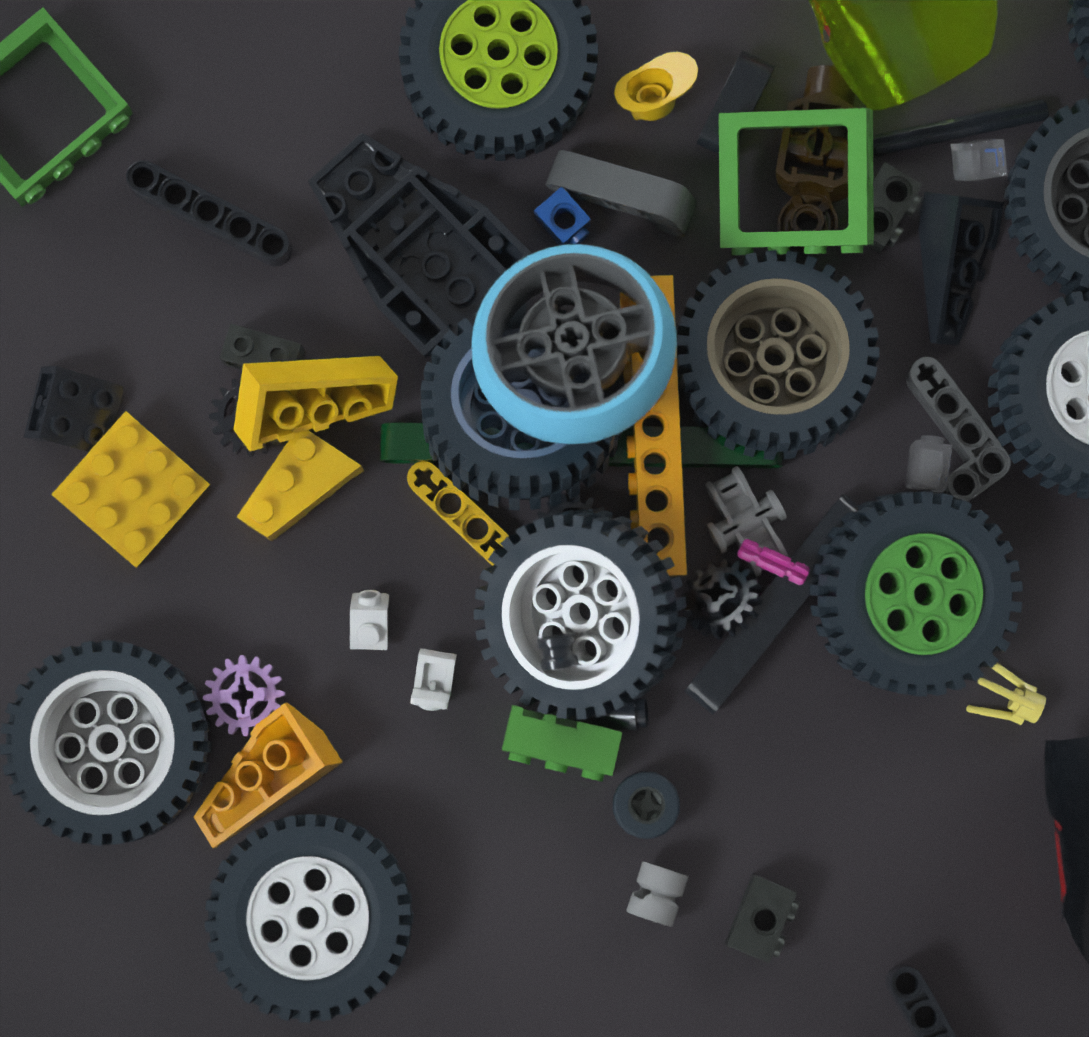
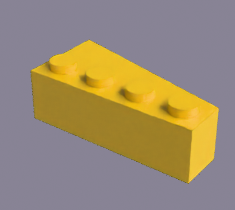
[234,356,398,452]

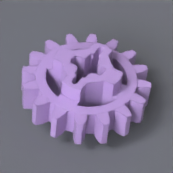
[203,655,286,737]

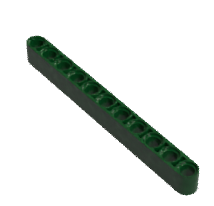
[380,423,783,469]

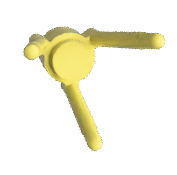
[966,662,1046,725]

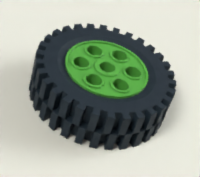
[810,492,1023,697]

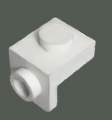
[350,590,389,650]
[410,648,457,711]

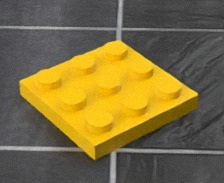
[51,411,210,568]

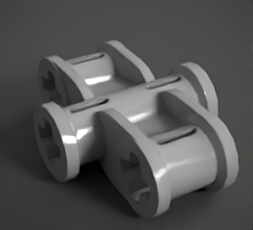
[704,466,788,577]

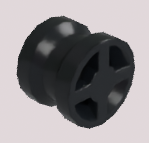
[537,633,579,670]

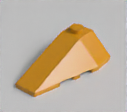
[194,703,343,848]

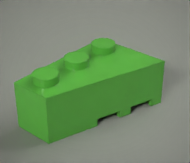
[502,705,622,782]

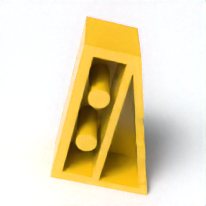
[237,430,364,541]

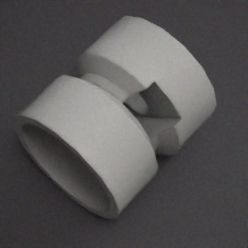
[626,861,689,927]

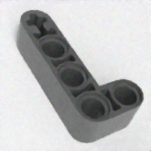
[545,150,697,237]
[906,357,1011,502]

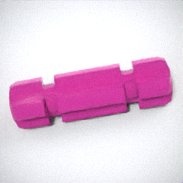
[737,539,810,585]

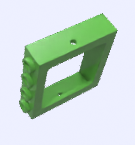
[0,7,133,207]
[719,108,874,255]

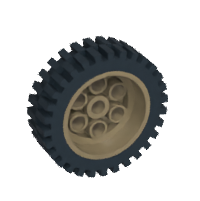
[676,250,879,460]

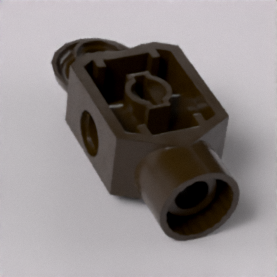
[775,65,858,252]

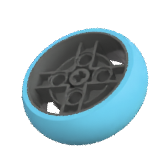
[472,244,677,444]

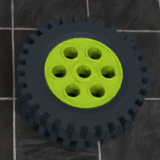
[399,0,598,161]

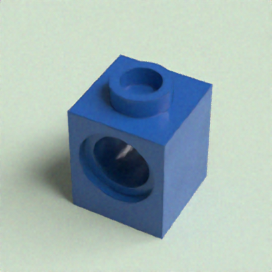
[534,187,591,246]

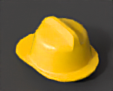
[614,52,698,121]

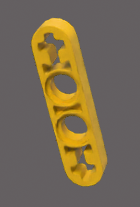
[407,461,509,566]

